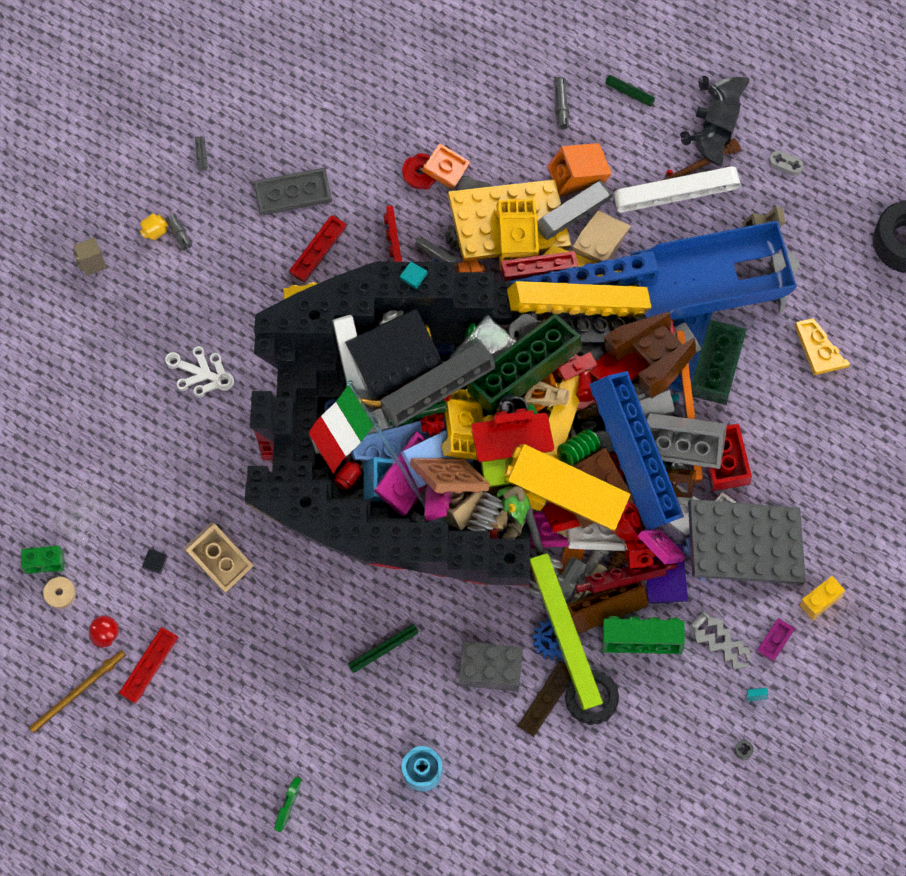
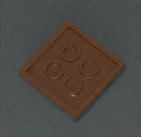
[572,448,633,529]

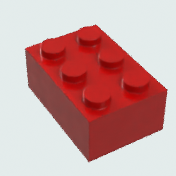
[706,423,752,492]

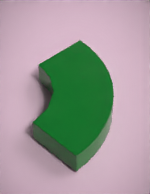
[274,777,302,832]

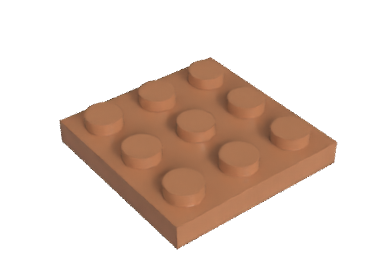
[409,458,490,493]

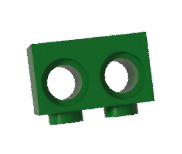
[21,545,65,574]

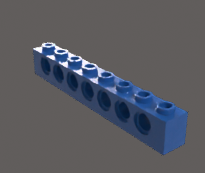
[510,251,659,286]

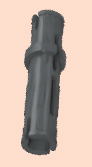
[554,77,569,130]

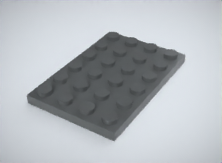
[688,499,806,584]

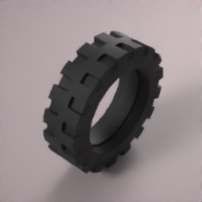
[565,670,619,725]

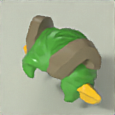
[497,486,530,525]

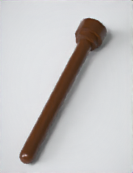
[661,138,741,181]

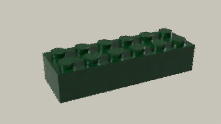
[467,314,582,416]

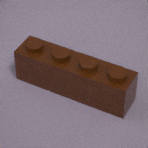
[567,582,649,634]

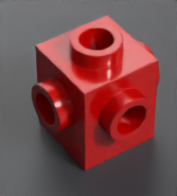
[625,538,656,569]

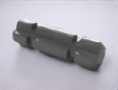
[195,136,208,171]

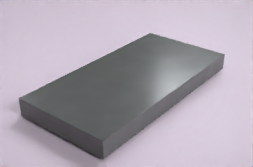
[254,168,332,216]

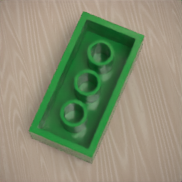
[602,616,685,654]

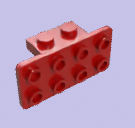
[471,409,554,462]

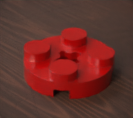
[402,153,437,190]

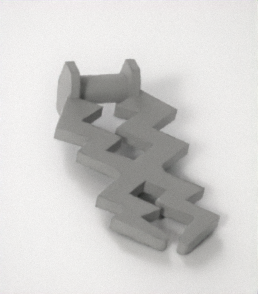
[689,611,750,669]

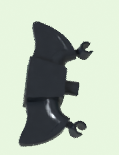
[680,76,750,166]

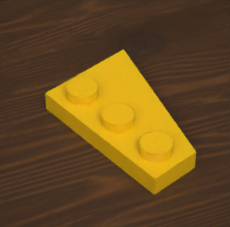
[794,318,850,375]

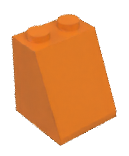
[547,143,612,197]

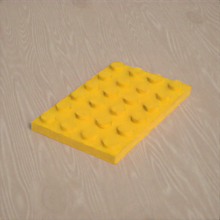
[448,180,571,261]

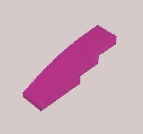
[425,485,451,521]

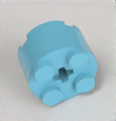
[401,746,443,791]

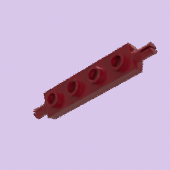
[575,559,677,593]

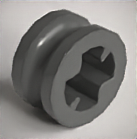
[735,740,753,760]

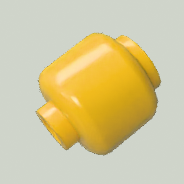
[139,213,168,241]

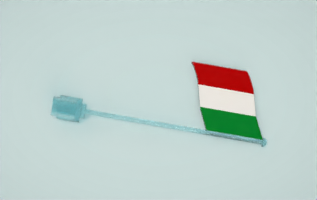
[309,380,449,525]

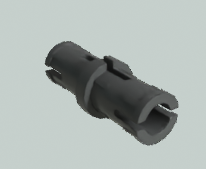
[166,214,192,251]

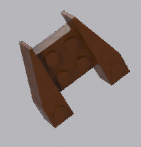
[604,312,696,399]

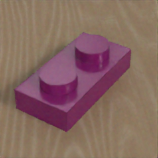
[757,618,795,663]

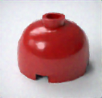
[611,501,646,541]

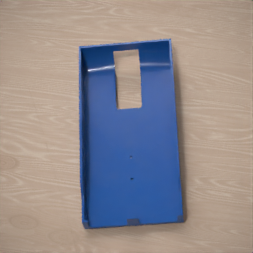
[630,221,797,320]

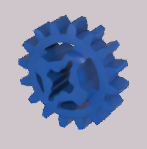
[532,618,563,661]

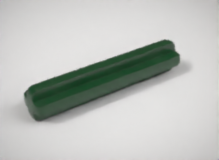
[605,75,655,106]

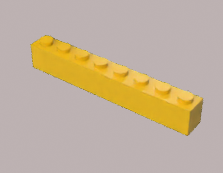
[507,281,651,317]
[524,361,590,511]

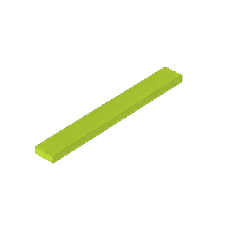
[530,553,603,711]

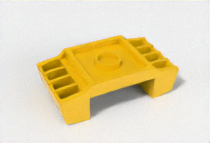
[496,199,539,271]
[441,389,484,460]

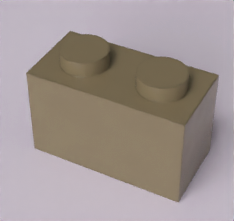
[73,237,107,276]

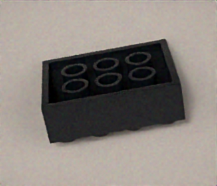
[345,308,442,400]

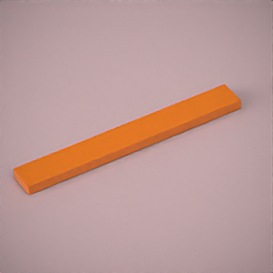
[675,331,703,484]

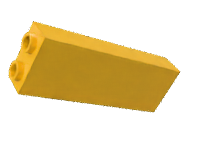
[504,444,631,530]

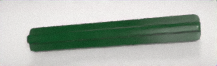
[348,624,418,673]

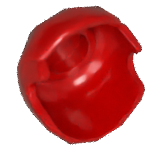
[88,615,119,648]

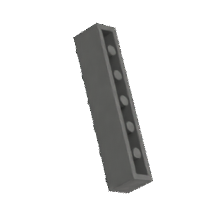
[380,342,495,427]

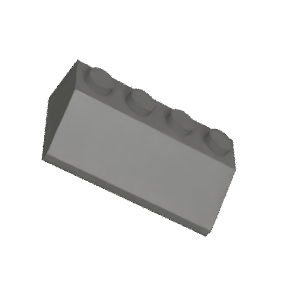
[647,413,727,469]

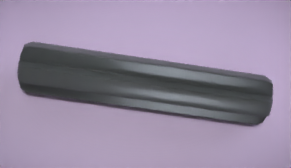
[415,237,458,268]

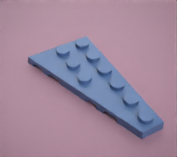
[351,418,474,467]

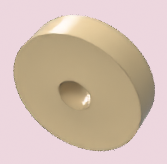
[43,577,76,609]

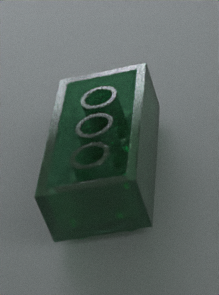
[691,320,747,405]

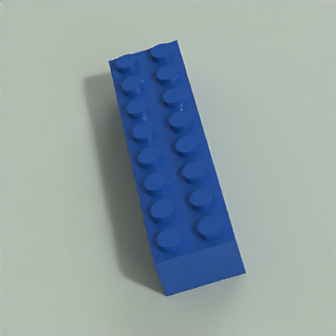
[589,371,684,531]

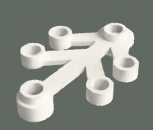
[165,346,234,398]

